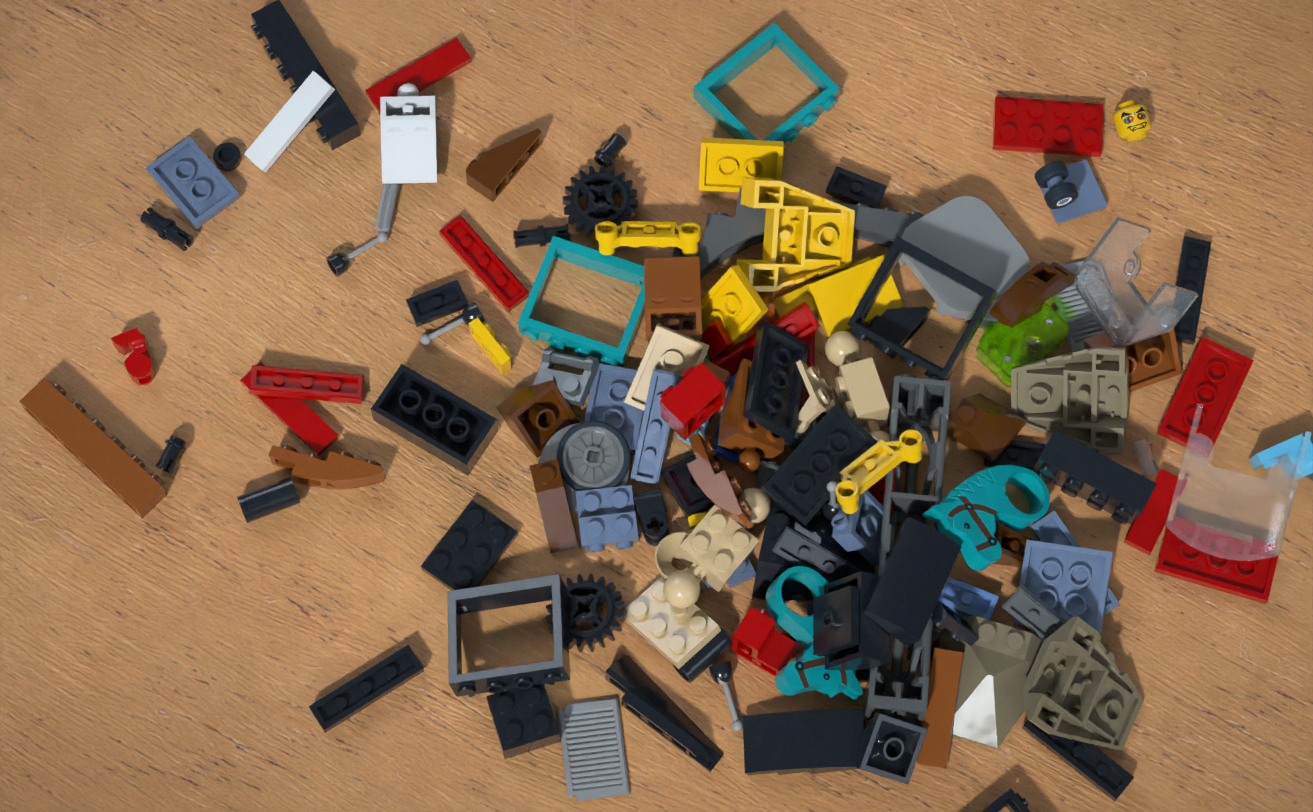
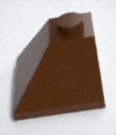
[496,380,580,458]
[947,393,1026,463]

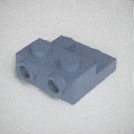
[575,485,639,553]
[831,490,892,566]

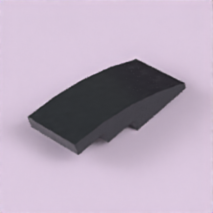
[742,709,865,776]

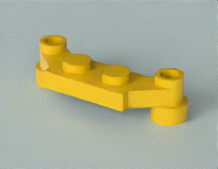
[595,221,701,256]
[835,430,923,514]

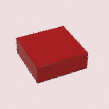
[700,321,734,360]

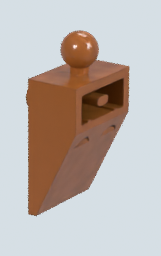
[644,256,702,342]
[718,358,785,472]

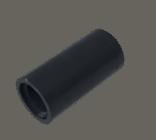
[237,476,301,523]
[672,626,732,683]

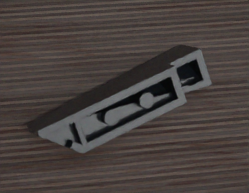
[605,655,723,772]

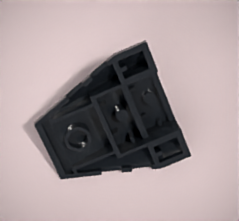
[752,499,876,603]

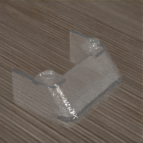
[1074,217,1198,346]

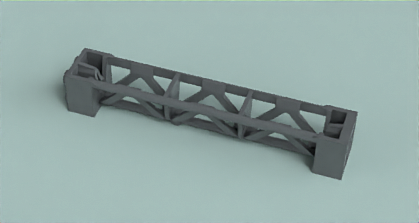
[864,374,951,726]

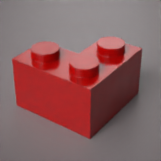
[731,607,800,677]

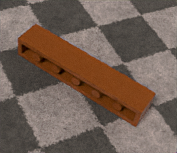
[20,378,167,519]

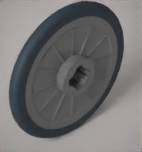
[557,421,631,491]

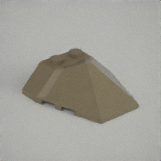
[1011,347,1129,454]
[938,616,1043,750]
[1021,616,1144,751]

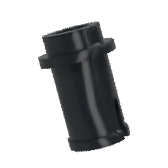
[594,133,627,168]
[156,436,186,474]

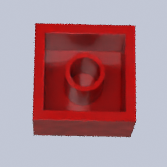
[660,362,726,441]

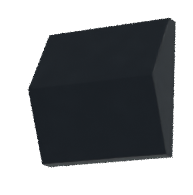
[857,712,928,784]

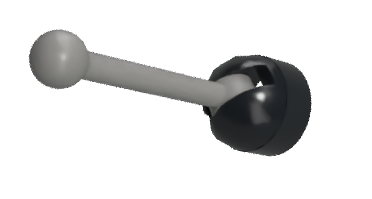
[326,232,388,277]
[420,302,485,345]
[822,481,840,521]
[709,661,743,731]

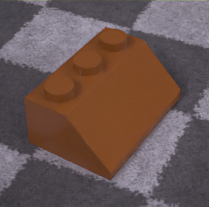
[1083,313,1182,393]

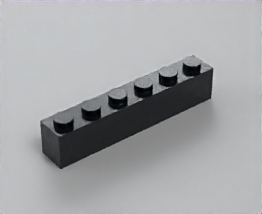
[250,0,361,151]

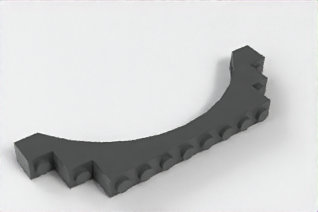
[672,188,999,330]

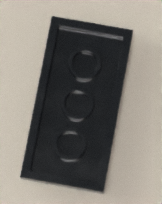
[743,321,809,441]
[761,404,878,527]

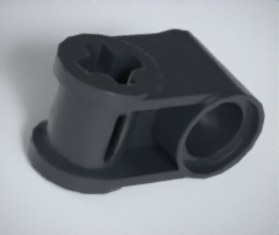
[633,488,669,546]

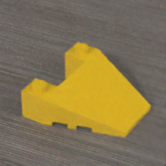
[736,177,855,292]

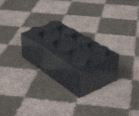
[371,364,498,475]
[1032,430,1157,525]

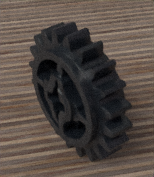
[563,165,638,237]
[546,573,626,652]

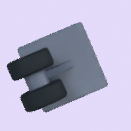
[1034,160,1107,224]

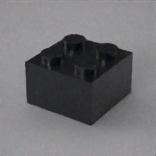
[486,684,561,759]

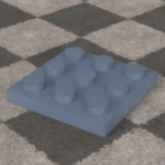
[1013,540,1113,636]

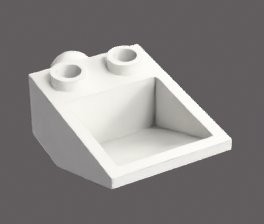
[380,83,437,184]

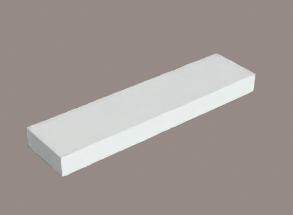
[244,71,335,172]

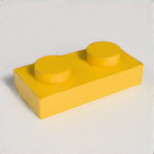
[468,317,512,375]

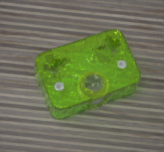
[976,301,1069,388]

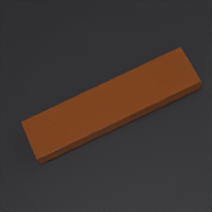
[916,648,964,769]

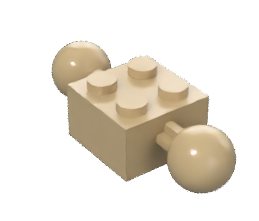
[825,331,890,442]
[663,488,771,608]

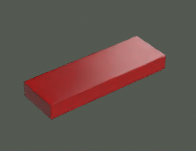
[1124,469,1187,555]

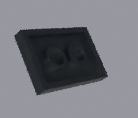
[421,500,518,591]

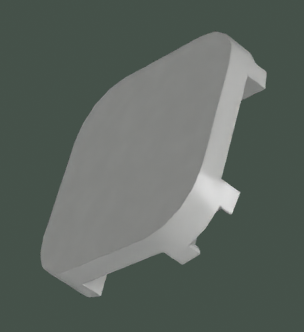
[898,196,1030,321]

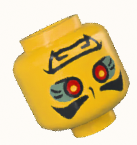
[1113,100,1152,142]

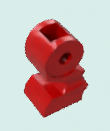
[111,327,155,385]

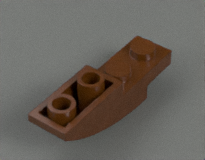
[989,261,1076,328]

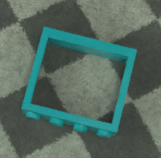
[694,23,840,144]
[518,236,645,367]

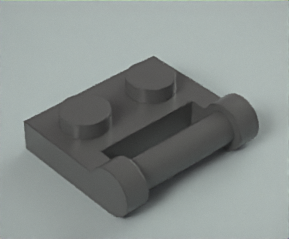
[533,347,599,407]

